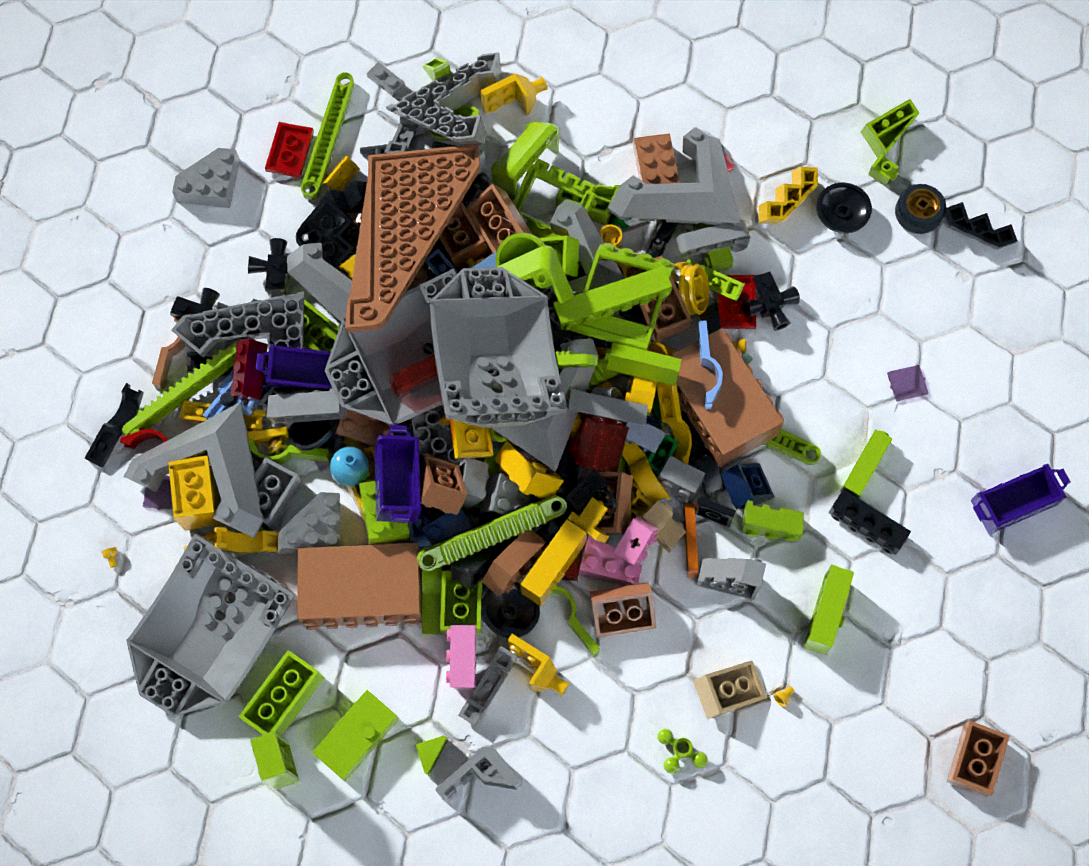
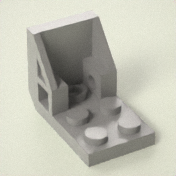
[434,747,522,800]

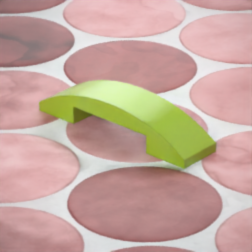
[687,259,745,301]

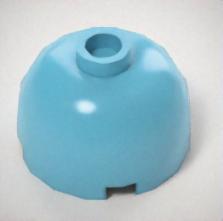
[330,447,369,487]

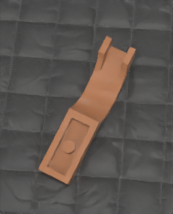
[152,305,186,391]

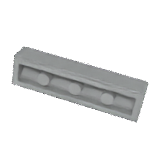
[567,389,648,426]

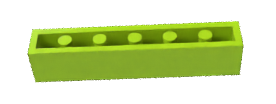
[553,266,672,330]

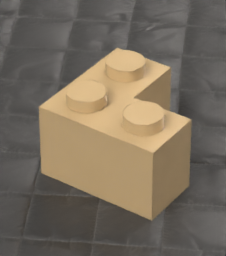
[642,500,686,553]

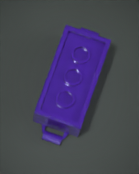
[256,344,332,391]
[374,425,421,523]
[970,463,1071,535]

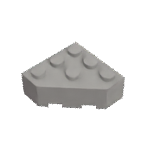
[172,148,240,208]
[277,492,341,555]
[696,558,766,600]

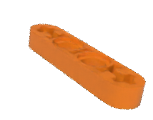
[683,503,699,578]

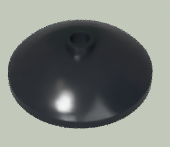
[816,182,872,234]
[289,419,339,451]
[481,582,540,638]

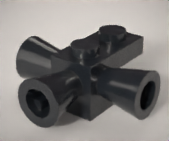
[248,238,288,293]
[741,271,800,331]
[170,287,220,318]

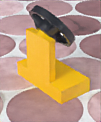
[568,488,617,543]

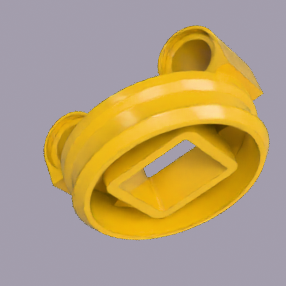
[671,262,709,316]

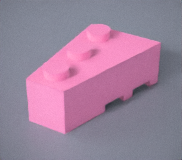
[579,535,642,586]
[446,625,477,688]

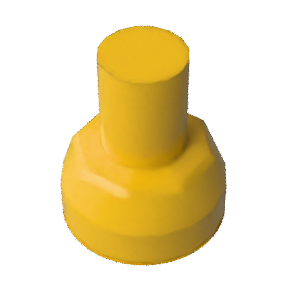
[732,339,747,354]
[101,547,118,568]
[773,686,795,707]

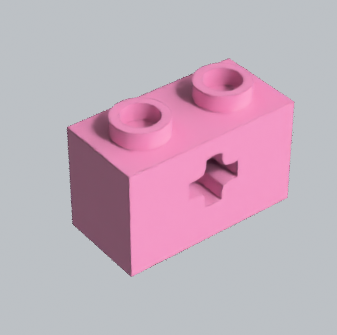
[614,516,659,565]

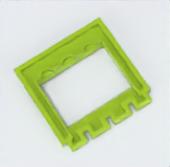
[513,158,597,238]

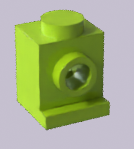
[868,153,899,186]

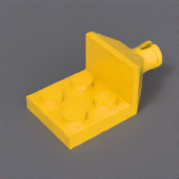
[481,73,548,115]
[439,414,493,459]
[508,634,570,697]

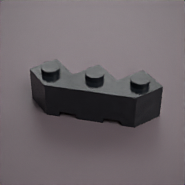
[320,180,367,214]
[945,202,1018,250]

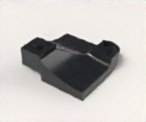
[296,196,360,269]

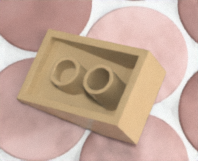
[693,660,767,720]

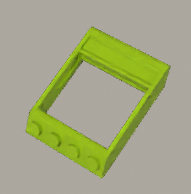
[571,243,674,350]

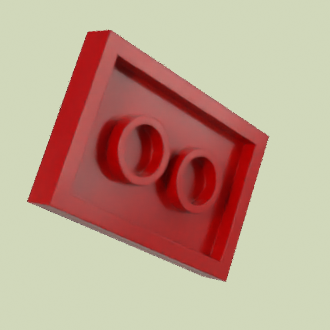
[265,122,314,178]
[717,275,756,329]

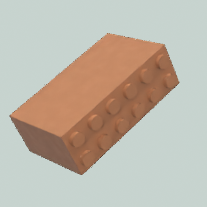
[670,328,784,468]
[297,543,422,630]

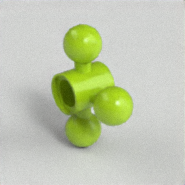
[657,728,708,774]

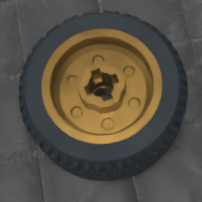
[895,184,946,234]

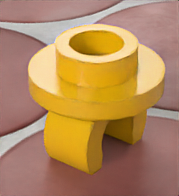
[267,438,288,456]

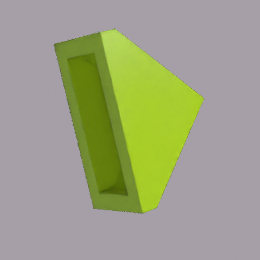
[422,57,451,81]
[416,735,448,777]

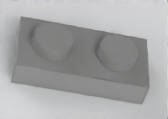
[366,62,405,97]

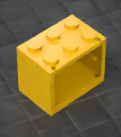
[168,455,223,531]

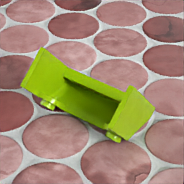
[491,121,559,201]
[497,245,575,304]

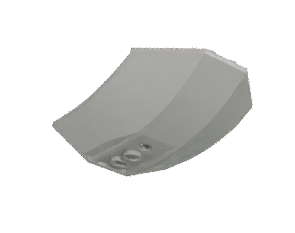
[430,267,568,428]
[325,268,499,425]
[126,534,296,716]

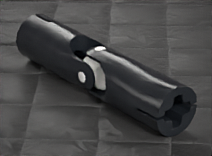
[645,219,678,258]

